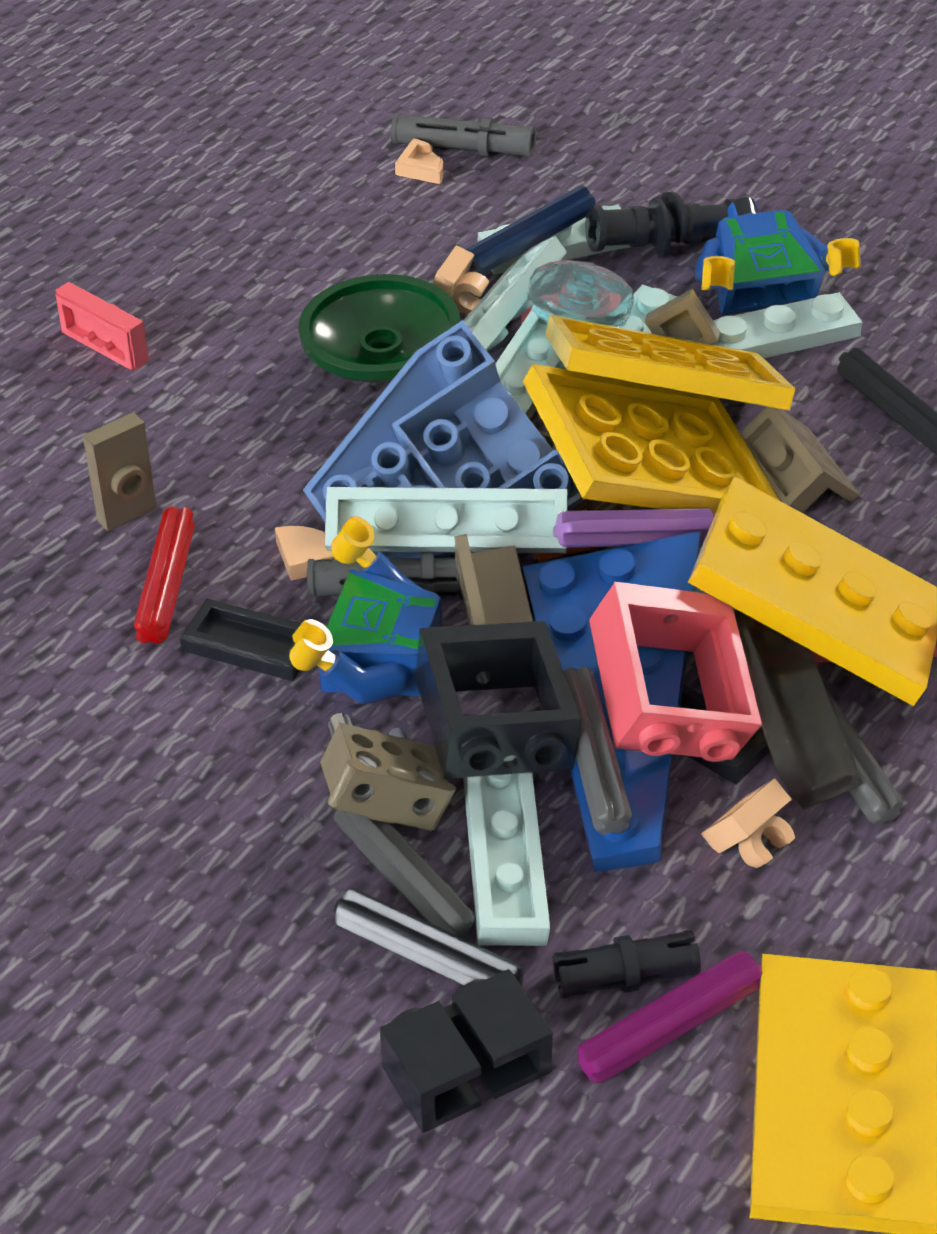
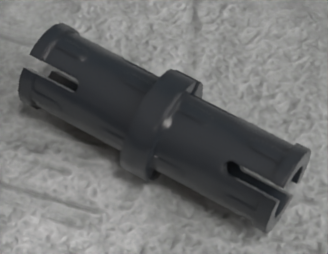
[552,930,701,998]

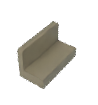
[740,407,860,513]
[454,534,533,625]

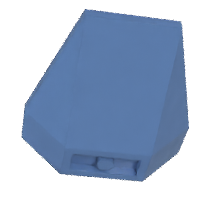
[303,320,586,559]

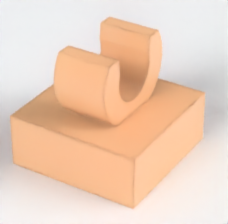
[433,245,489,314]
[701,778,795,868]

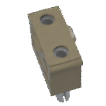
[320,713,456,831]

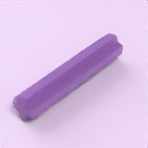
[553,508,714,547]

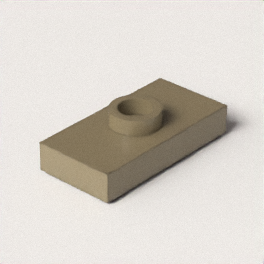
[83,412,157,531]

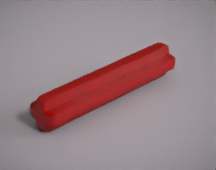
[133,506,195,644]

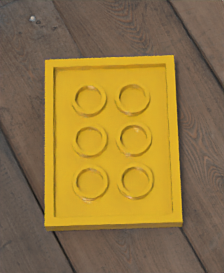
[545,315,795,411]
[523,364,780,516]
[688,476,937,706]
[750,954,937,1234]

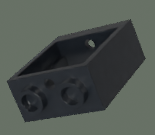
[415,621,581,779]

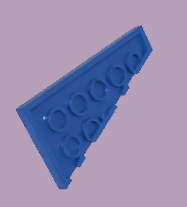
[523,531,701,872]

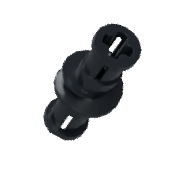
[585,191,737,258]

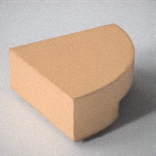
[395,138,443,184]
[275,526,336,580]

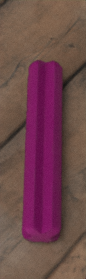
[577,951,763,1083]

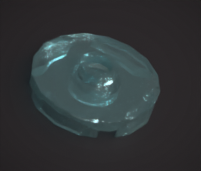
[527,260,634,327]

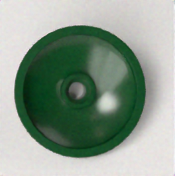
[299,274,460,383]

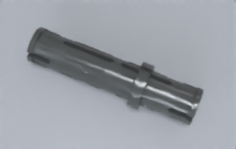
[391,113,536,157]
[307,552,462,598]

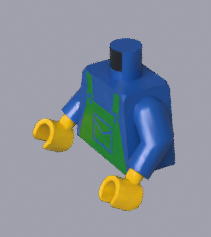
[694,197,861,315]
[290,516,442,704]

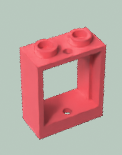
[589,582,762,762]

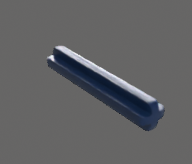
[465,186,596,275]

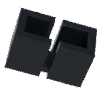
[380,969,553,1133]

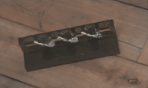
[733,608,864,810]

